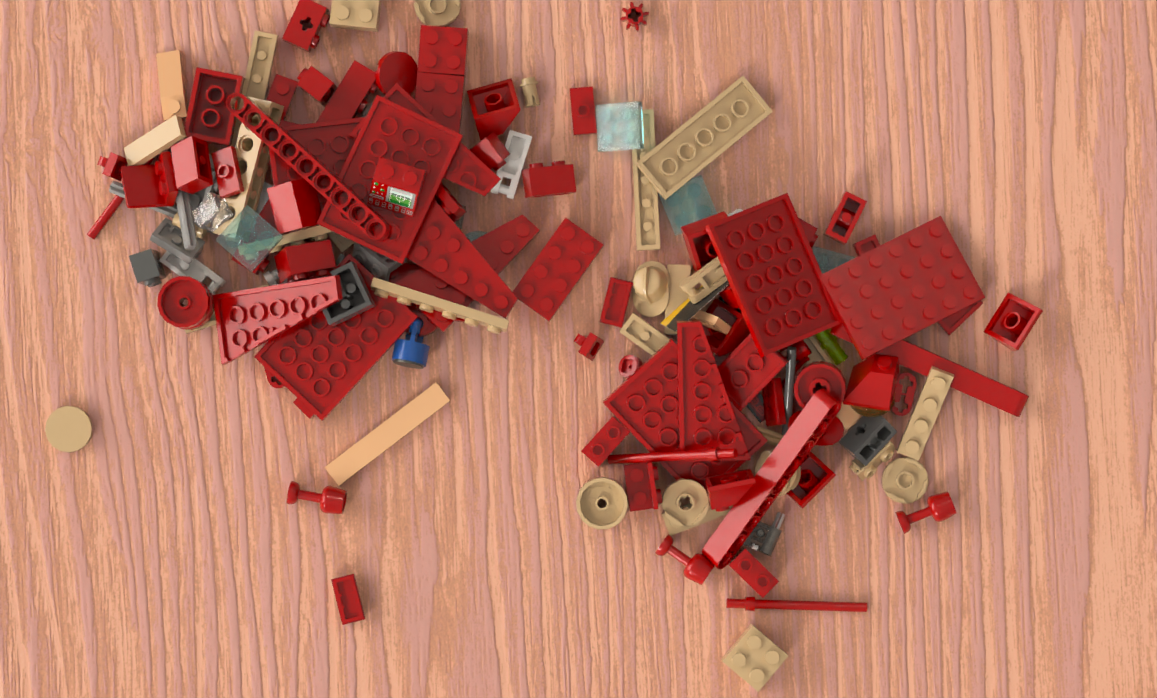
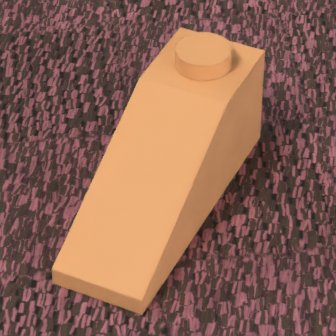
[156,50,189,121]

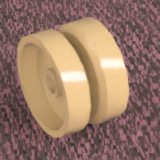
[576,477,628,530]

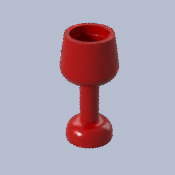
[287,481,347,514]
[895,492,956,534]
[655,534,714,585]

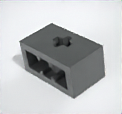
[129,249,166,287]
[839,408,897,466]

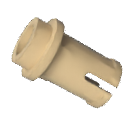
[520,77,540,108]

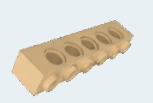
[212,97,284,242]

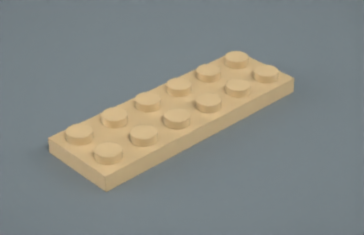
[636,76,773,200]

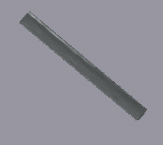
[782,346,797,435]

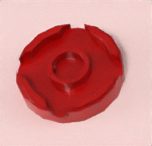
[375,51,418,95]

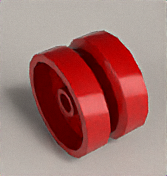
[157,276,214,330]
[794,361,846,409]

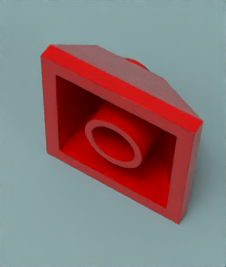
[467,78,521,140]
[702,298,750,356]
[843,354,899,411]
[704,469,756,512]

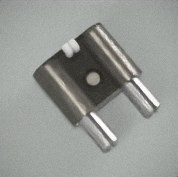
[743,512,785,556]

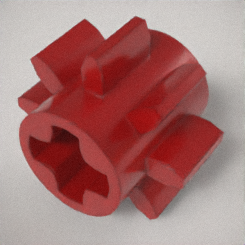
[620,2,649,32]

